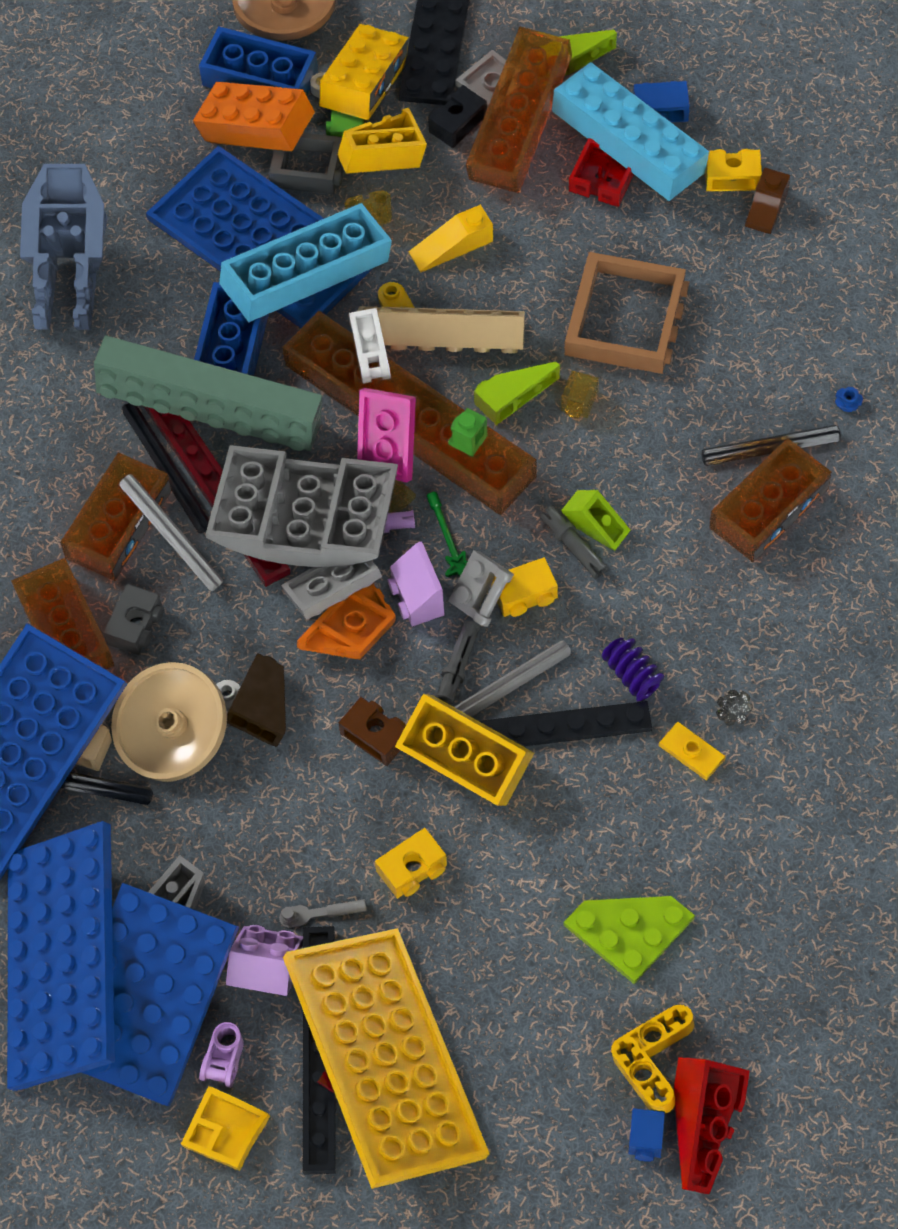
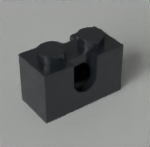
[428,85,487,148]

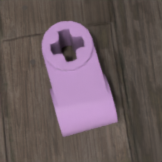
[199,1022,244,1088]

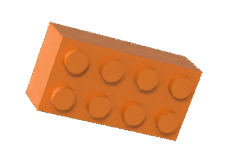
[193,82,315,152]

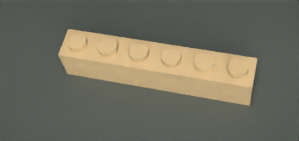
[357,306,525,354]

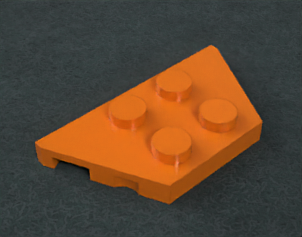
[297,583,396,660]

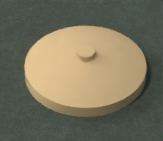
[111,662,227,782]

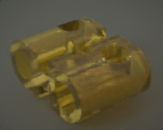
[345,190,392,225]

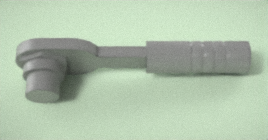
[279,899,367,928]

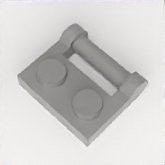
[448,550,514,627]

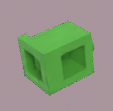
[448,408,488,457]

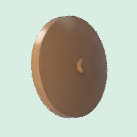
[232,0,336,41]

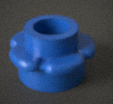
[835,387,863,412]

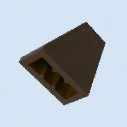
[227,653,286,747]

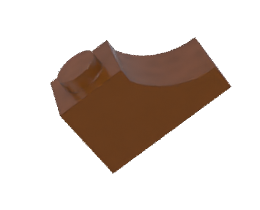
[745,168,791,234]

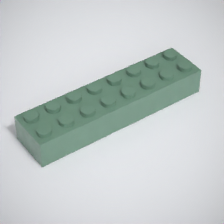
[94,335,322,451]

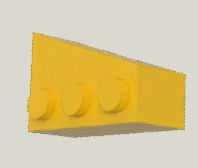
[337,107,427,174]

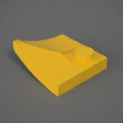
[181,1086,270,1171]

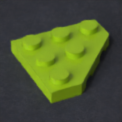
[563,896,695,984]

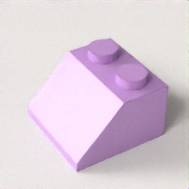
[387,541,444,627]

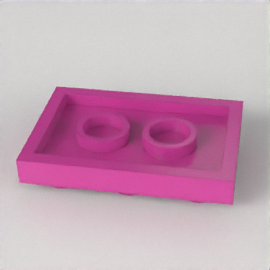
[357,388,416,482]

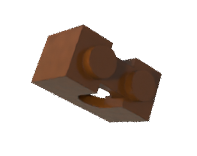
[338,697,406,766]

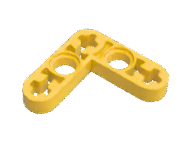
[611,1005,695,1114]

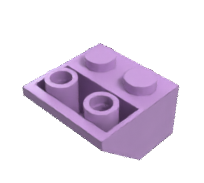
[226,925,303,996]

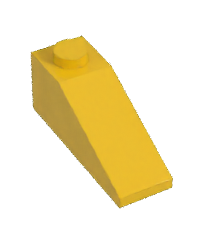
[408,204,493,273]

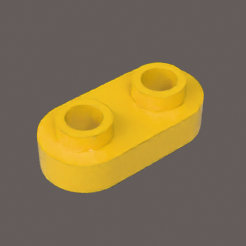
[378,282,415,308]

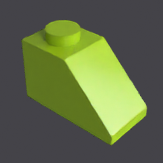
[561,490,631,551]

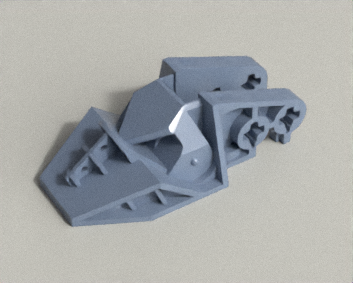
[20,164,108,330]

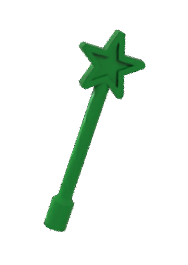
[426,492,468,577]

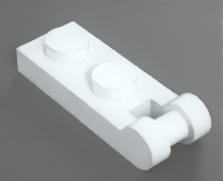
[349,308,391,384]

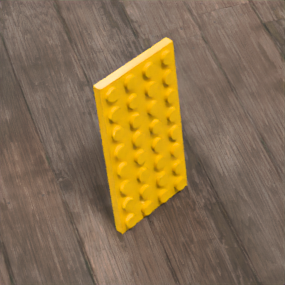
[283,928,490,1189]

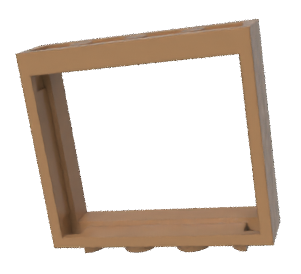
[565,252,690,374]

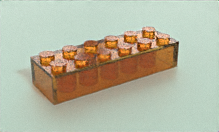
[465,27,572,193]

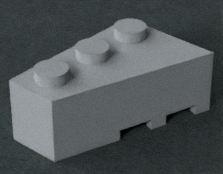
[149,855,205,910]

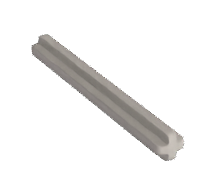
[119,474,223,591]
[455,640,571,717]

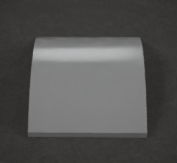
[206,445,398,567]

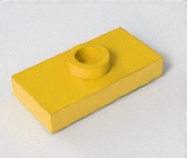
[659,722,725,781]

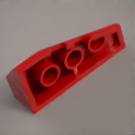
[674,1057,750,1195]

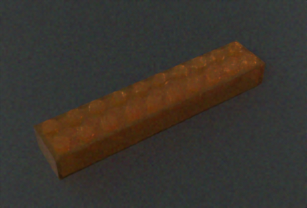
[282,311,537,515]

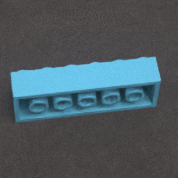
[552,62,709,201]
[219,203,392,322]

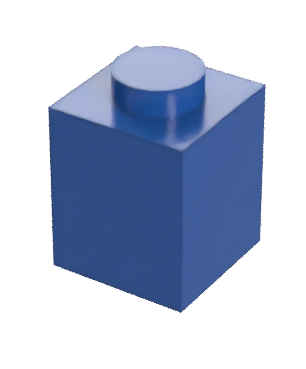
[628,1108,665,1162]

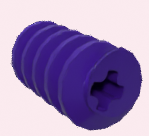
[601,637,665,702]

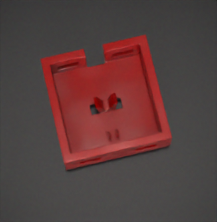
[569,138,634,207]

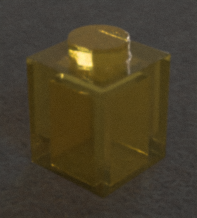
[561,370,599,418]

